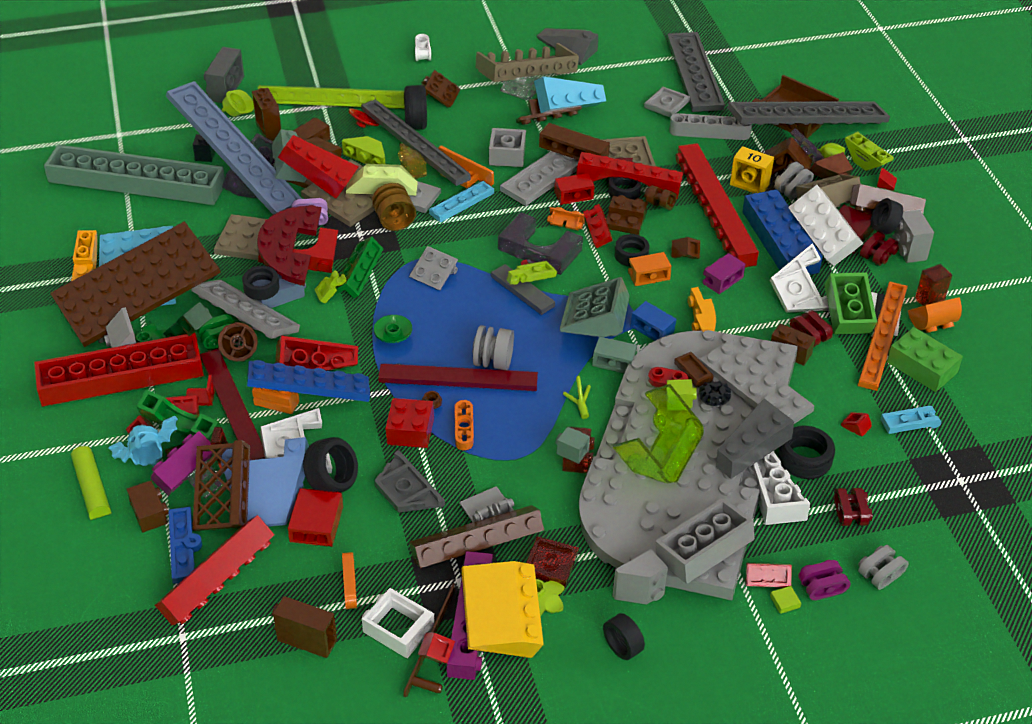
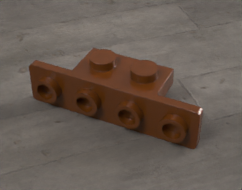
[516,98,582,125]

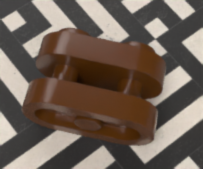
[644,185,677,210]

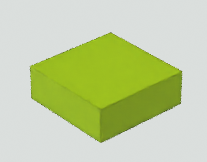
[770,586,801,614]

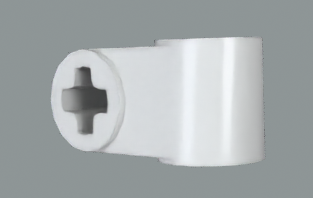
[415,34,431,61]

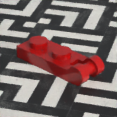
[583,204,613,248]

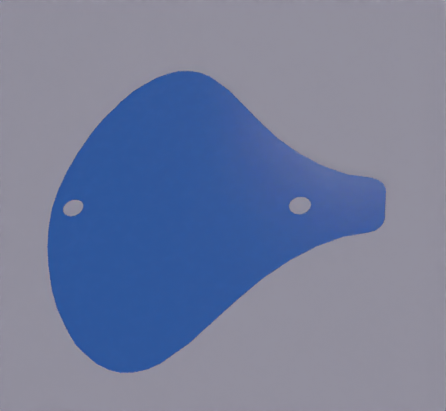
[372,259,634,460]

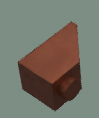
[810,152,853,179]

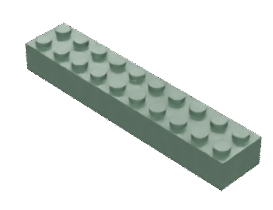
[44,145,226,205]

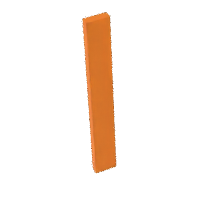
[858,281,908,391]

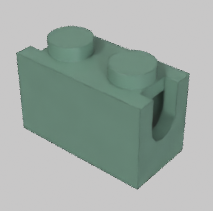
[592,337,637,373]

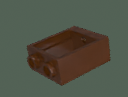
[252,87,281,143]

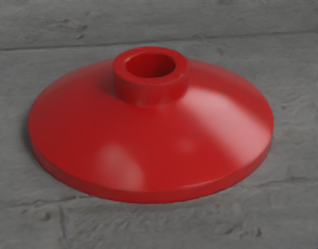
[349,109,379,128]

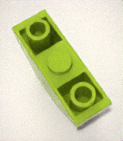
[845,132,894,171]
[342,136,386,164]

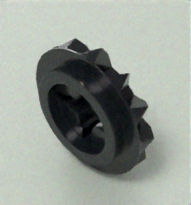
[699,380,731,406]

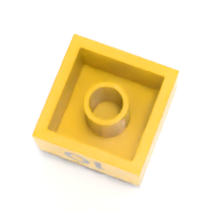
[730,146,774,193]

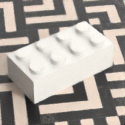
[788,185,863,266]

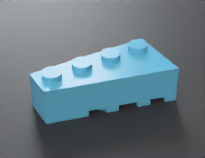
[534,76,606,113]

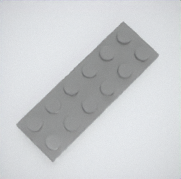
[500,151,579,206]
[191,280,300,338]
[699,341,814,424]

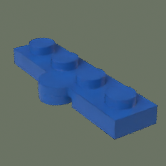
[169,507,202,584]

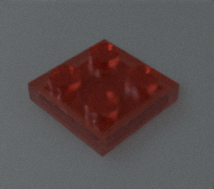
[526,536,579,587]

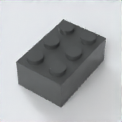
[204,47,244,103]

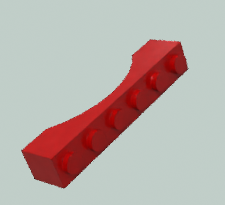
[576,152,683,199]

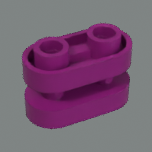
[798,560,851,600]

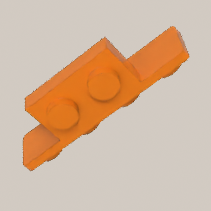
[438,146,494,189]

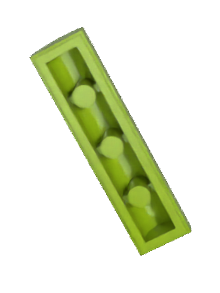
[71,446,112,520]

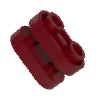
[860,231,899,266]
[790,310,833,347]
[834,488,873,526]

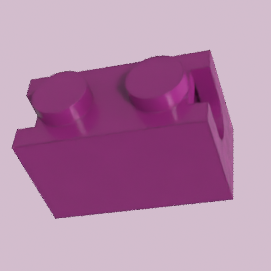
[703,253,745,294]

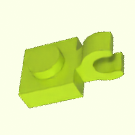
[315,270,346,304]

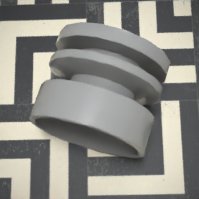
[472,325,514,370]

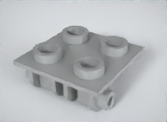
[409,246,458,290]
[459,486,514,522]

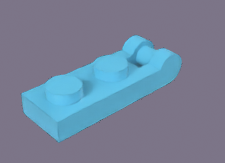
[880,406,942,434]

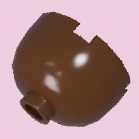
[218,322,258,362]

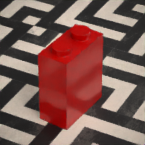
[288,488,343,547]

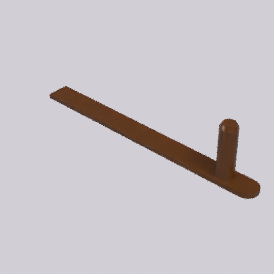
[403,583,455,697]

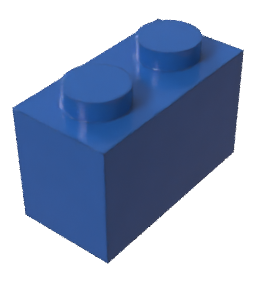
[630,301,677,341]

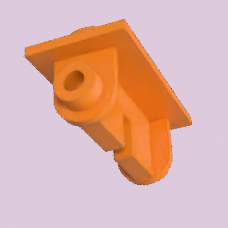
[547,207,585,231]

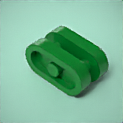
[197,314,236,349]

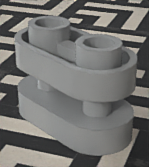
[774,162,814,200]
[858,545,909,590]

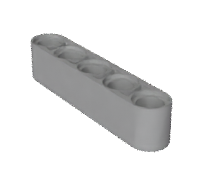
[669,114,752,140]

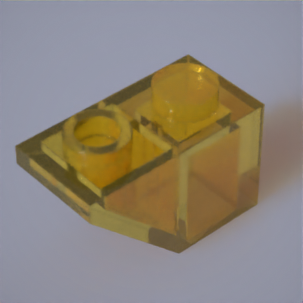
[398,143,427,179]

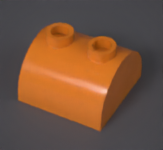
[908,297,962,333]

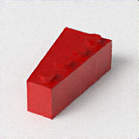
[278,135,359,199]

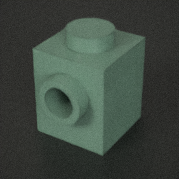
[555,427,590,464]

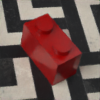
[554,173,595,205]

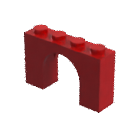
[258,219,338,273]

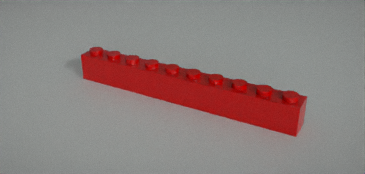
[676,143,759,268]

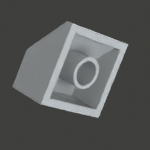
[104,307,136,348]
[613,549,668,604]

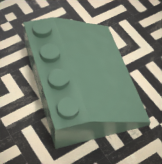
[560,277,630,337]

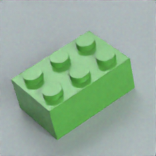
[825,272,877,334]
[887,327,963,392]

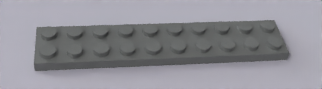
[727,101,890,125]

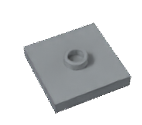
[644,87,690,117]
[409,181,441,213]

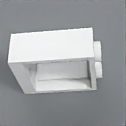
[362,588,434,658]

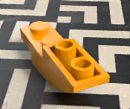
[71,230,97,281]
[688,287,716,332]

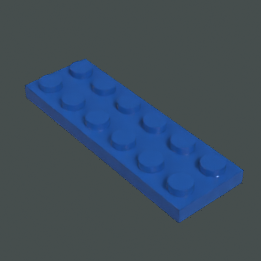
[247,360,370,402]

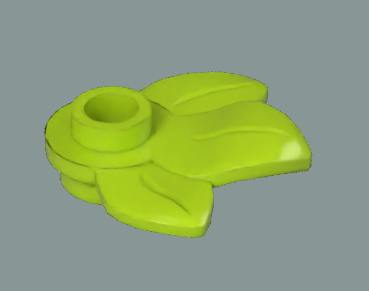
[536,579,565,616]

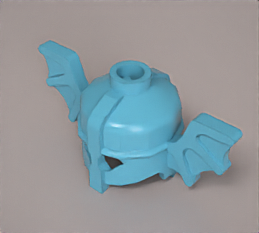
[109,416,178,466]

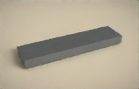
[491,264,555,315]

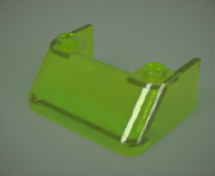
[613,384,704,484]

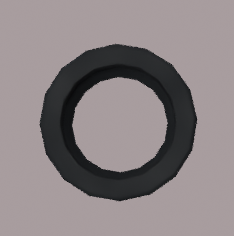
[608,177,641,200]
[871,198,903,235]
[614,234,650,267]
[242,266,280,300]
[603,613,645,660]

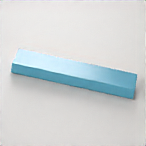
[429,181,494,223]

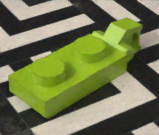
[506,261,557,284]

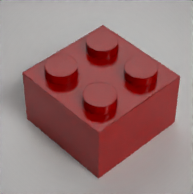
[385,398,434,448]

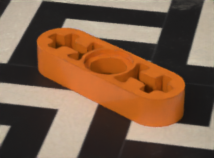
[455,400,474,451]
[342,552,357,609]

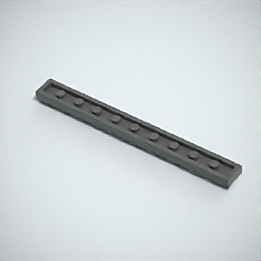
[361,99,471,186]

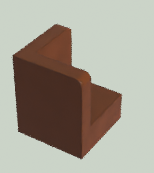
[671,237,700,259]

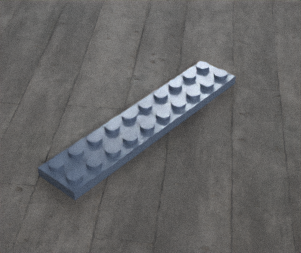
[166,81,302,215]

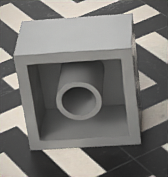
[489,128,526,167]
[892,210,934,263]

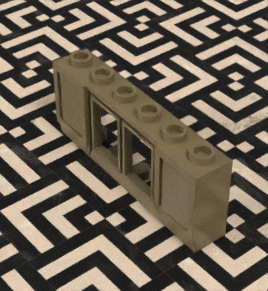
[475,43,579,82]

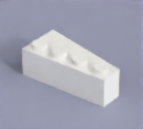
[753,451,810,525]

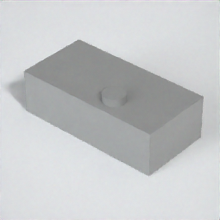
[655,498,755,584]

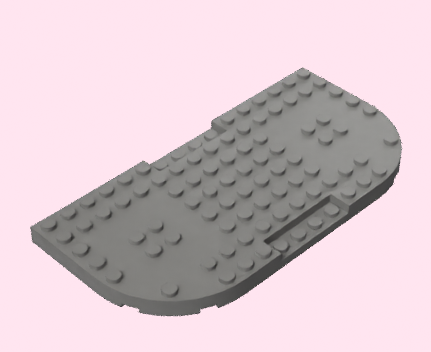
[579,330,798,600]

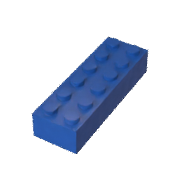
[742,190,823,275]

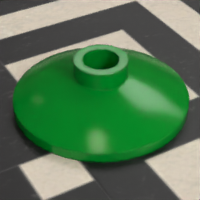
[374,315,412,343]

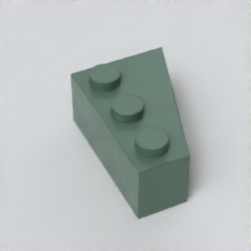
[272,129,307,182]

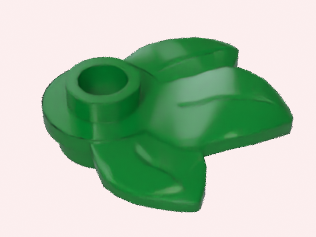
[135,323,166,343]

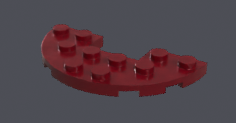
[257,205,322,286]

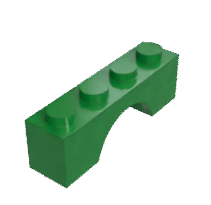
[136,390,223,445]

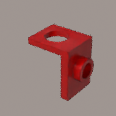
[186,375,215,406]

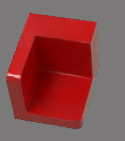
[418,632,455,664]

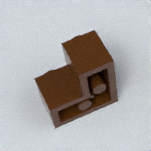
[764,137,812,175]

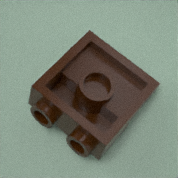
[606,195,648,235]

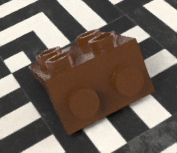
[421,70,460,108]

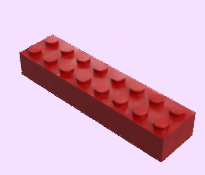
[34,333,204,407]

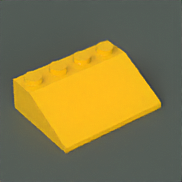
[461,561,544,658]

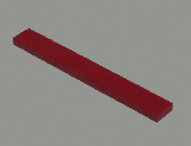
[200,348,265,460]
[378,364,538,391]

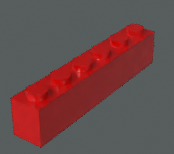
[155,515,275,626]

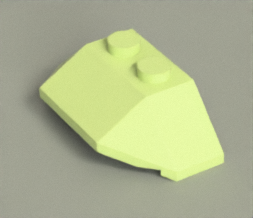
[346,164,418,196]

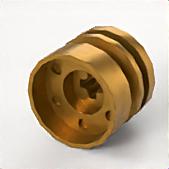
[372,183,416,231]

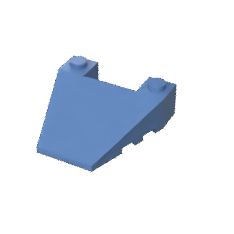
[221,437,309,527]

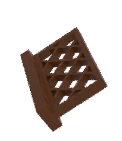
[193,440,250,531]

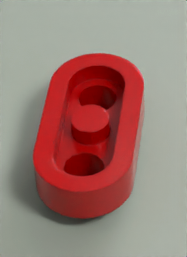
[648,367,688,389]

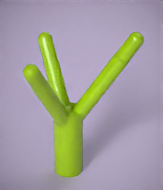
[563,376,591,419]

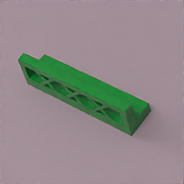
[334,236,383,298]

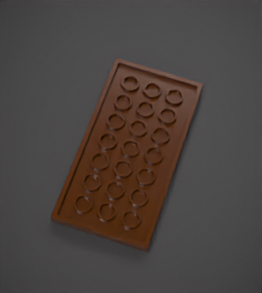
[50,221,221,347]

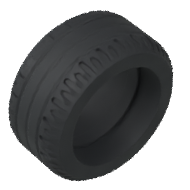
[404,85,427,130]
[778,426,835,479]
[303,437,358,493]

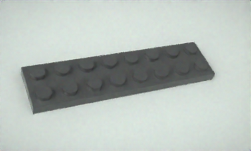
[667,32,725,112]

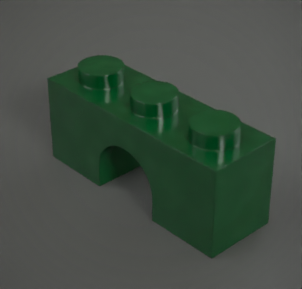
[163,302,212,338]

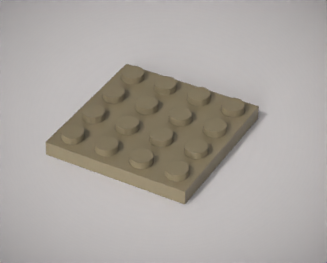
[301,159,375,227]

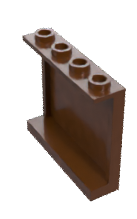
[752,75,839,139]

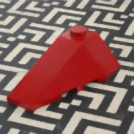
[275,336,358,371]

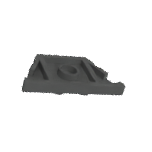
[374,450,445,513]

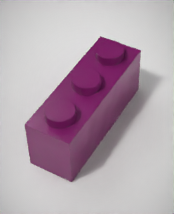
[150,431,214,496]

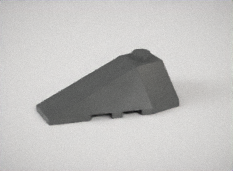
[537,28,598,65]

